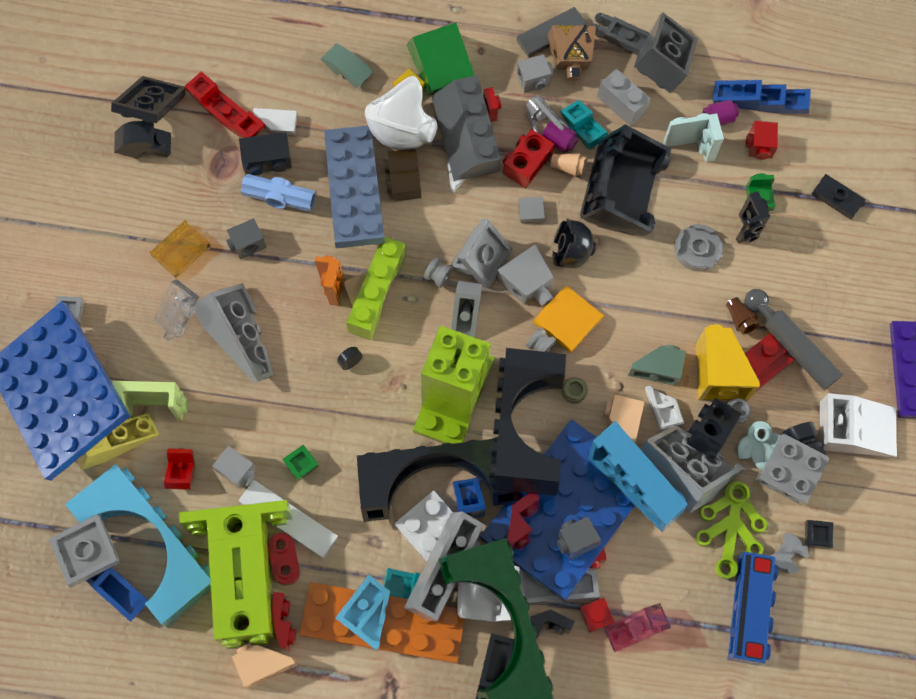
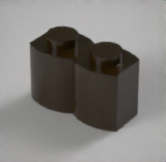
[384,148,422,201]

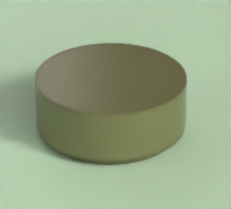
[562,377,588,403]

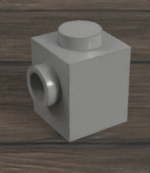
[516,54,553,93]
[212,446,256,490]

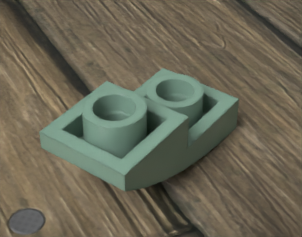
[321,43,374,89]

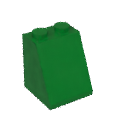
[406,22,475,94]

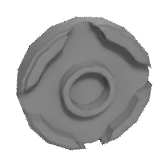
[674,224,723,272]

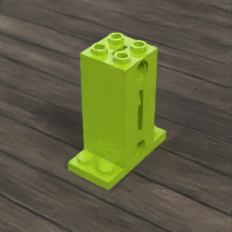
[413,325,495,444]
[179,500,292,649]

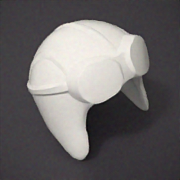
[365,76,438,150]

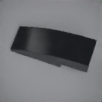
[475,633,514,699]

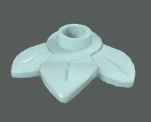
[737,421,781,471]

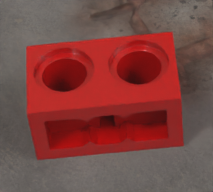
[502,129,554,189]

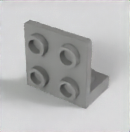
[755,434,829,505]

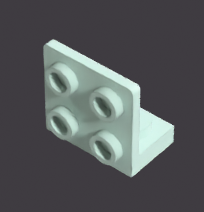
[663,113,724,162]

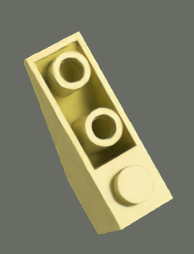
[77,413,159,470]

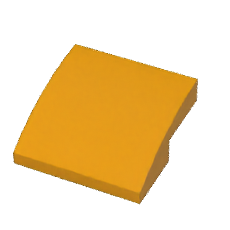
[533,285,604,353]

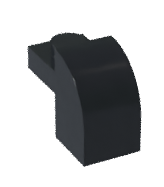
[114,121,171,159]

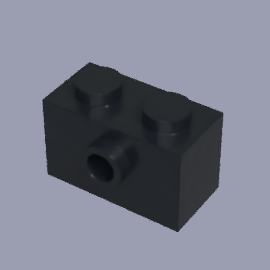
[239,132,292,175]

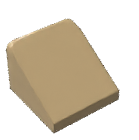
[343,273,366,307]

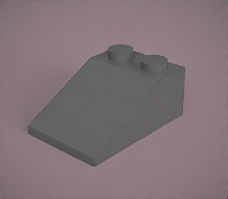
[634,12,698,93]

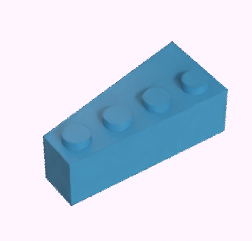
[588,421,688,532]

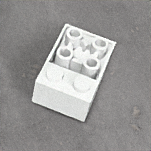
[820,393,897,457]

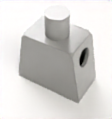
[496,245,553,307]

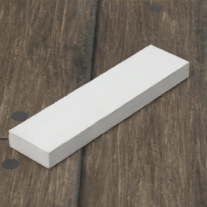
[238,480,338,559]

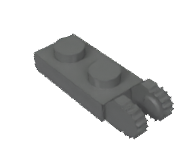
[590,12,649,55]

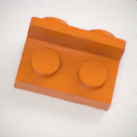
[315,255,346,306]

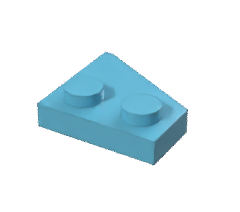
[335,575,390,650]

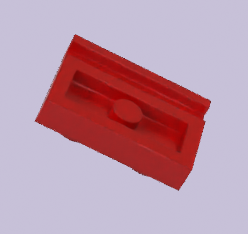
[745,334,794,392]

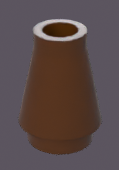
[726,297,759,335]

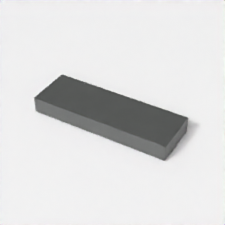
[516,7,587,58]

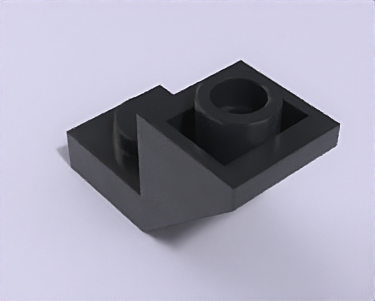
[511,609,575,640]

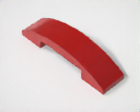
[184,71,266,138]

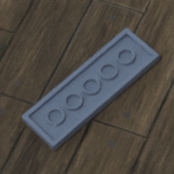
[324,126,385,249]

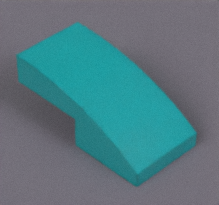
[560,100,608,150]
[383,568,421,599]

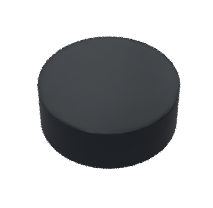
[337,347,363,370]

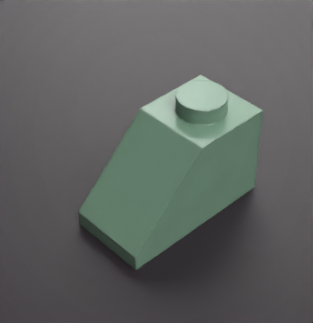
[628,345,686,386]

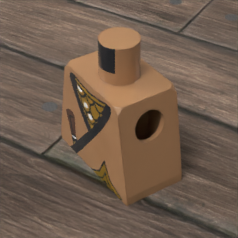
[548,25,596,81]

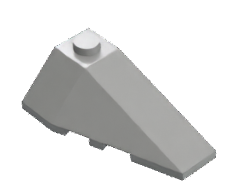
[192,283,274,383]

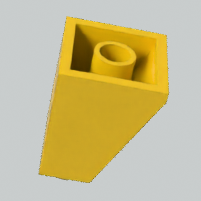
[696,324,760,401]

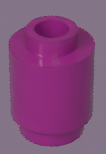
[702,100,739,126]
[542,121,578,153]

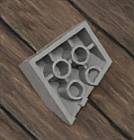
[641,425,745,514]

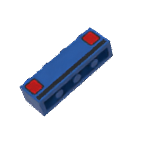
[728,552,778,666]

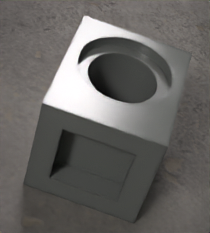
[226,218,267,259]

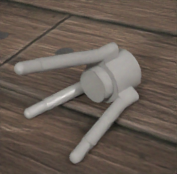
[526,96,572,134]

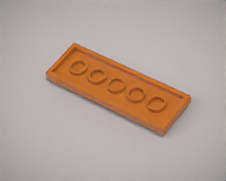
[299,582,465,664]

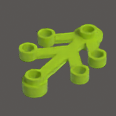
[695,481,767,580]

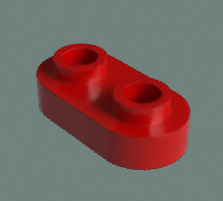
[268,533,300,586]

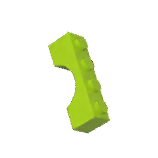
[346,237,406,340]

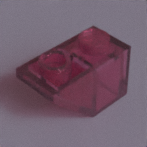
[604,603,671,653]

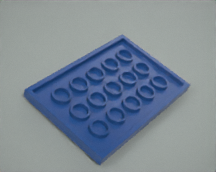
[0,301,130,481]
[480,419,635,602]

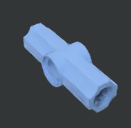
[241,174,316,212]

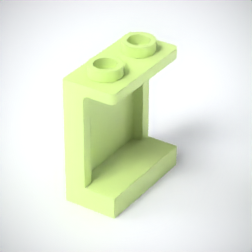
[113,381,188,421]

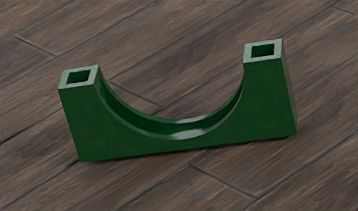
[438,538,554,699]

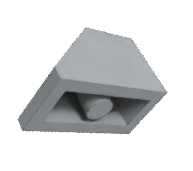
[451,281,482,338]

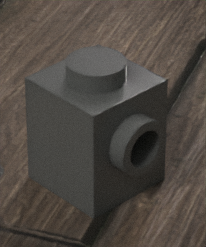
[556,516,601,560]

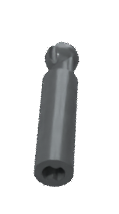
[744,289,843,391]

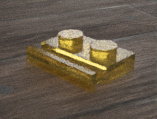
[149,220,211,278]

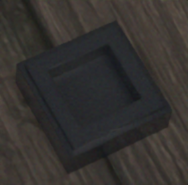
[805,520,833,550]

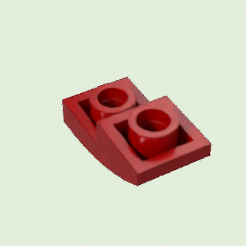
[272,592,297,651]

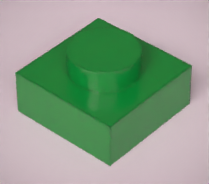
[282,444,319,481]

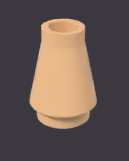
[551,153,587,177]

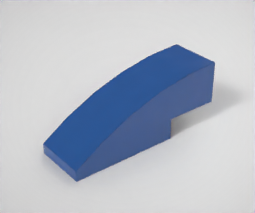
[85,567,148,622]

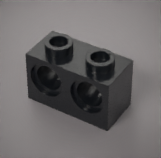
[687,397,742,460]

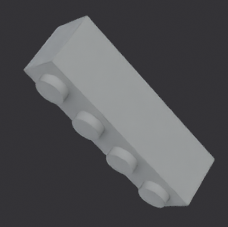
[404,511,484,621]

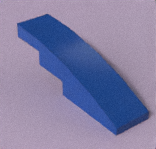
[713,80,811,114]

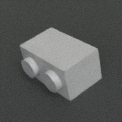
[597,69,651,126]

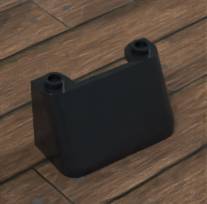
[580,124,671,236]

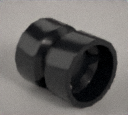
[782,422,826,455]

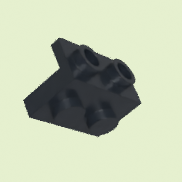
[736,191,771,243]

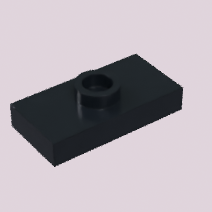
[811,174,866,220]

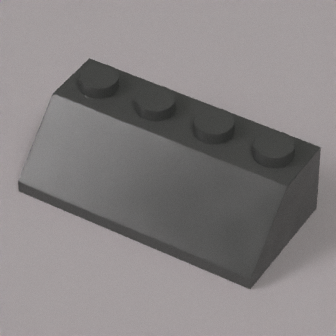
[432,75,501,182]

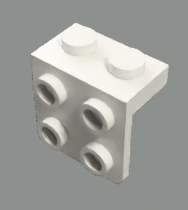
[458,566,520,623]

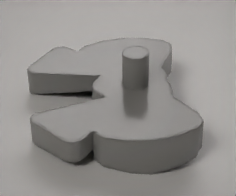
[770,533,808,574]

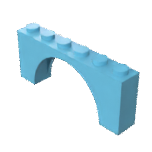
[65,464,211,628]

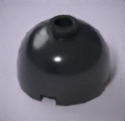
[552,219,596,268]

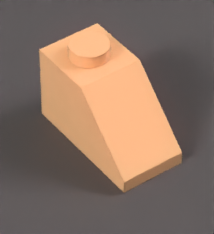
[604,394,644,443]
[232,643,297,689]

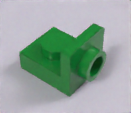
[746,173,775,211]

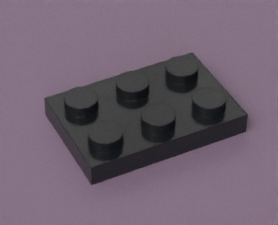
[111,76,186,123]

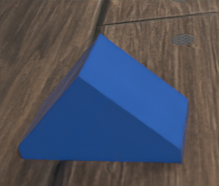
[453,478,486,519]

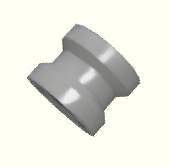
[424,257,453,288]
[526,327,557,352]

